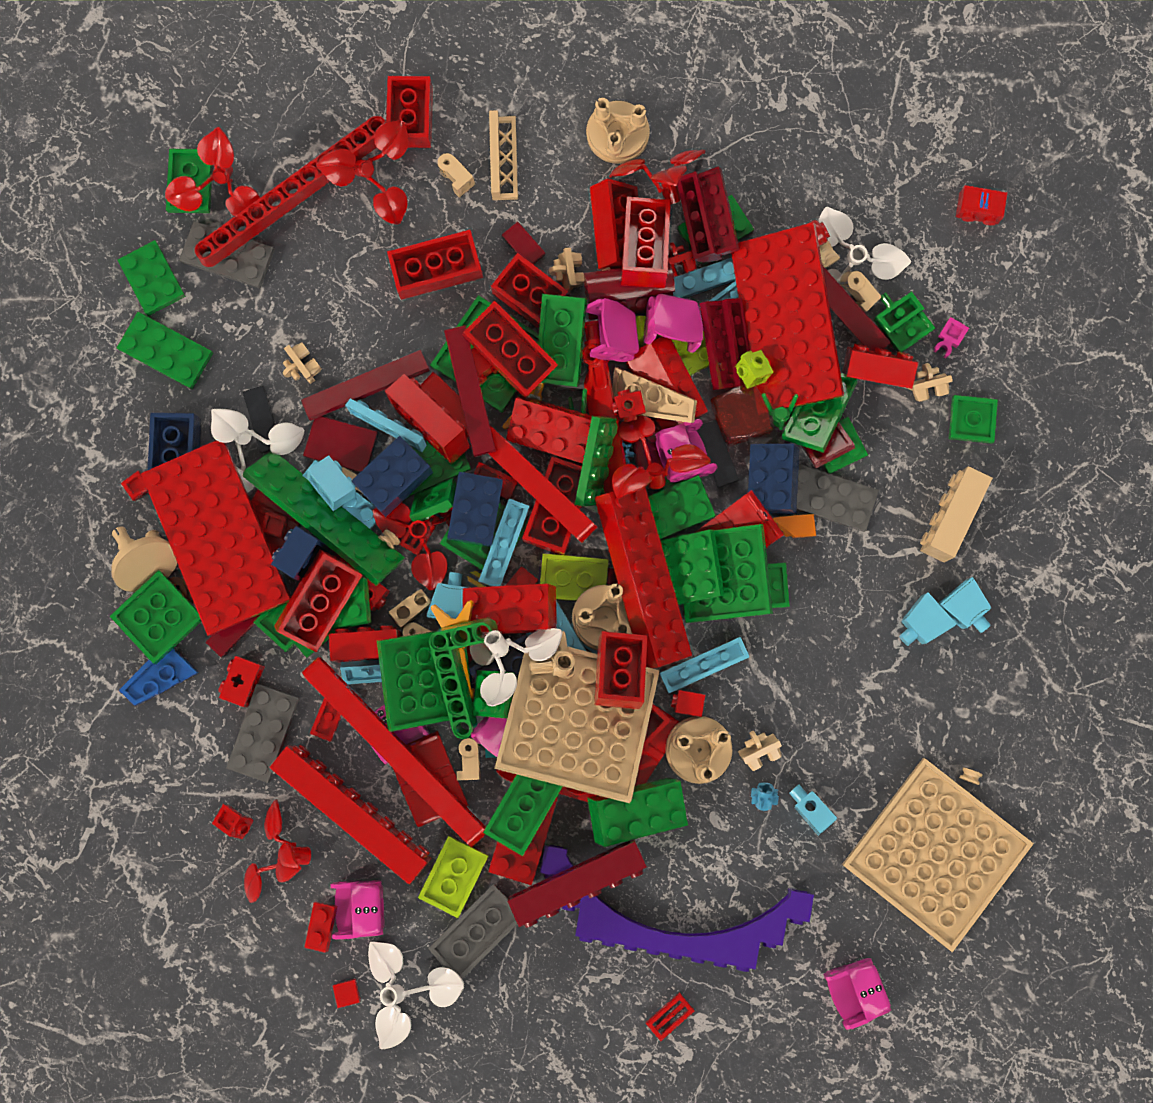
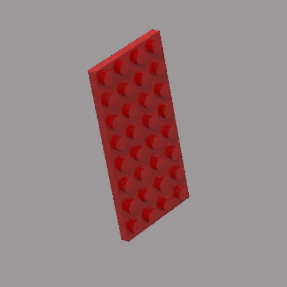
[731,222,844,414]
[141,440,291,636]

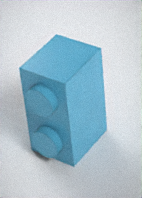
[307,456,356,511]

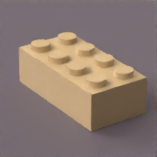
[920,466,993,562]

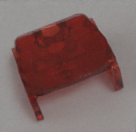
[710,384,773,447]

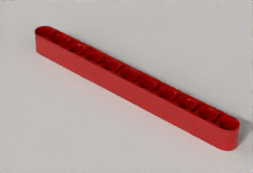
[195,116,386,267]
[420,372,597,543]
[302,656,486,847]

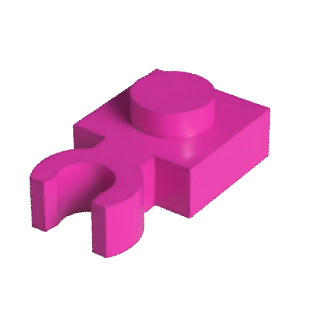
[933,317,969,358]

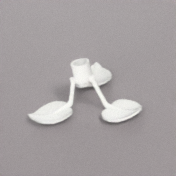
[818,207,911,296]
[211,409,304,493]
[470,628,562,706]
[368,941,464,1049]

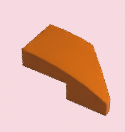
[773,514,816,538]

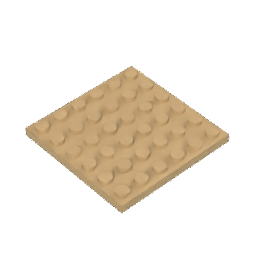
[494,647,660,803]
[842,758,1034,952]

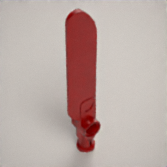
[582,320,626,493]

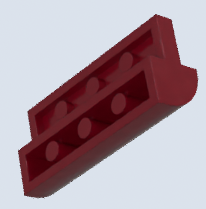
[677,166,740,262]
[584,262,675,320]
[699,298,750,390]

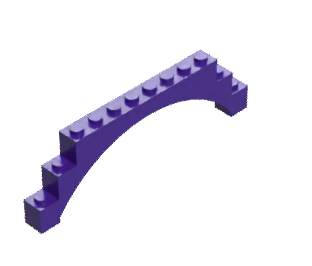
[540,844,814,972]

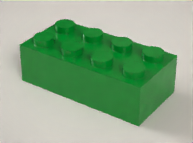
[587,777,688,847]

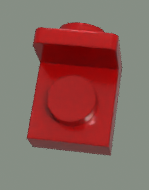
[212,804,254,839]

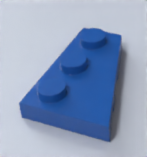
[119,648,199,706]

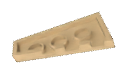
[612,367,697,423]

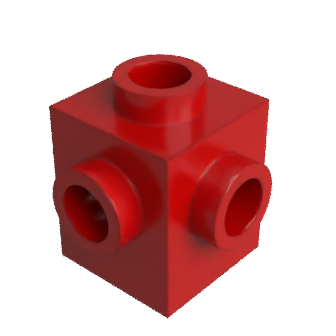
[611,389,646,423]
[367,579,390,612]

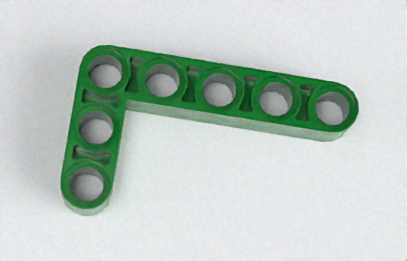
[429,618,497,739]

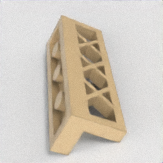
[489,110,518,200]

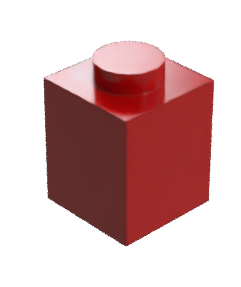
[671,690,705,717]

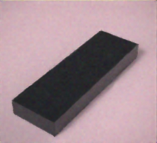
[243,386,276,454]
[696,419,739,488]

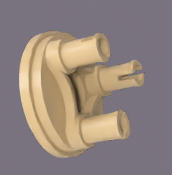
[586,98,650,164]
[111,527,177,592]
[572,584,632,651]
[665,716,732,784]

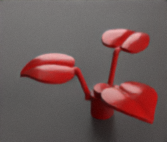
[316,120,408,225]
[165,127,263,219]
[609,150,706,205]
[612,415,711,499]
[373,502,454,591]
[244,799,311,903]

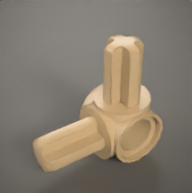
[529,631,575,677]

